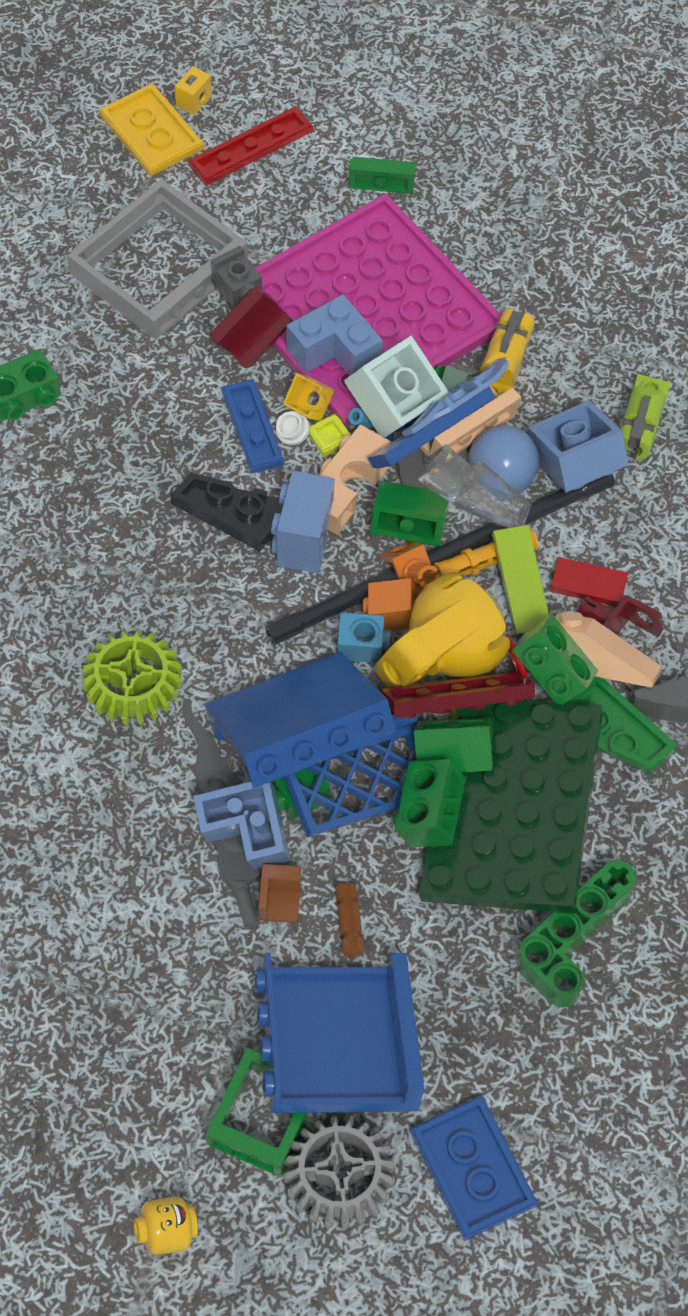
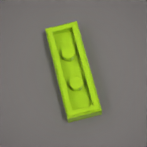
[492,525,549,636]

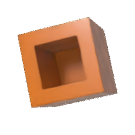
[363,578,419,630]

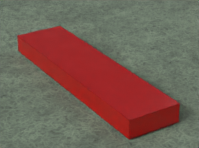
[188,106,313,186]

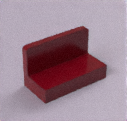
[209,286,293,368]

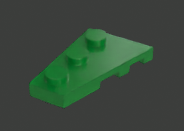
[566,676,677,774]

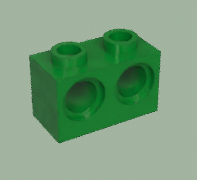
[0,348,61,422]
[512,614,598,704]
[394,759,466,847]

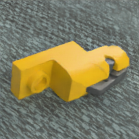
[480,308,535,396]

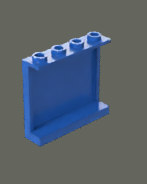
[204,652,396,788]
[255,953,424,1113]

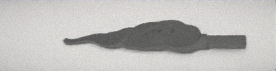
[182,699,262,930]

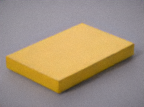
[99,83,205,177]

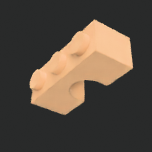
[319,425,391,535]

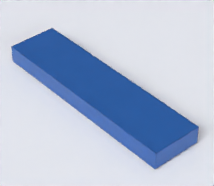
[367,386,495,469]

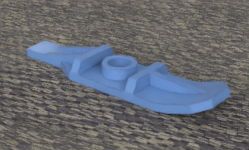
[402,357,509,437]

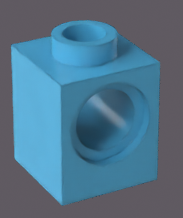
[338,613,391,663]

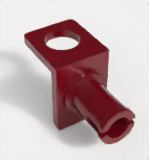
[577,595,662,637]

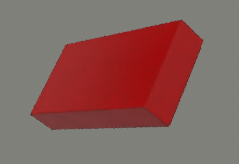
[550,557,628,607]

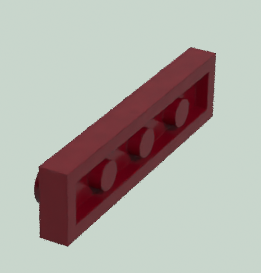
[381,671,535,719]

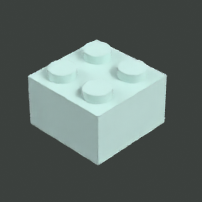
[344,335,449,438]

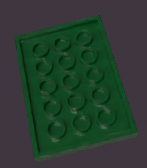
[419,700,603,914]

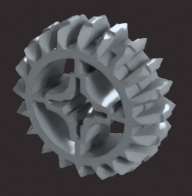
[284,1116,395,1229]

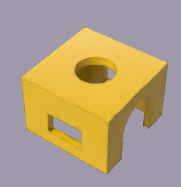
[174,66,212,115]
[283,373,335,421]

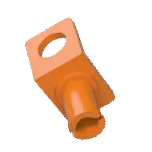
[379,541,440,594]

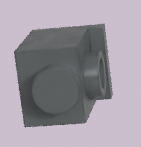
[211,246,262,308]

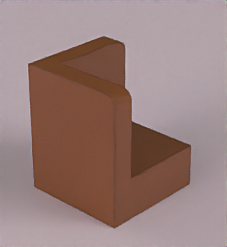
[258,864,301,923]

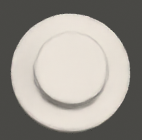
[276,411,310,446]

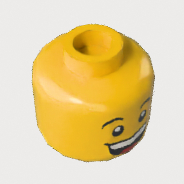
[133,1196,198,1256]

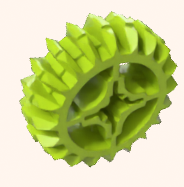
[82,629,182,726]

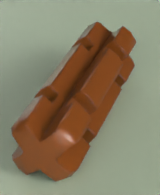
[335,882,364,958]

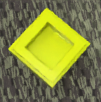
[308,414,350,457]

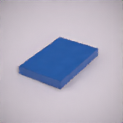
[409,1095,538,1241]

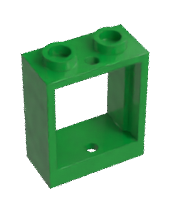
[205,1048,310,1178]

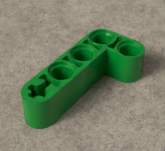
[517,860,636,1008]

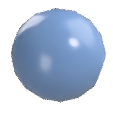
[467,425,540,498]

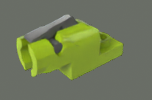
[620,374,671,460]

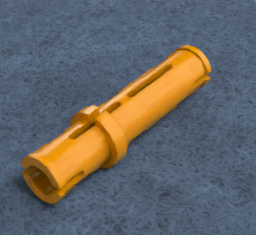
[433,528,539,577]

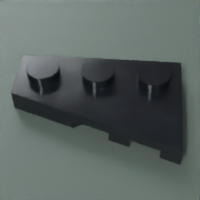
[171,473,283,552]

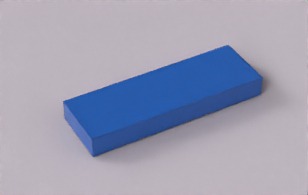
[221,379,284,474]

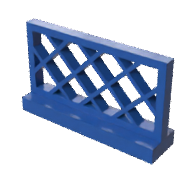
[284,714,418,838]

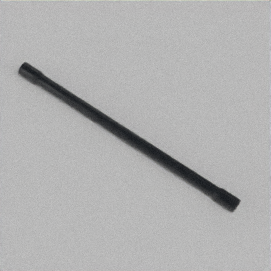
[265,474,615,646]

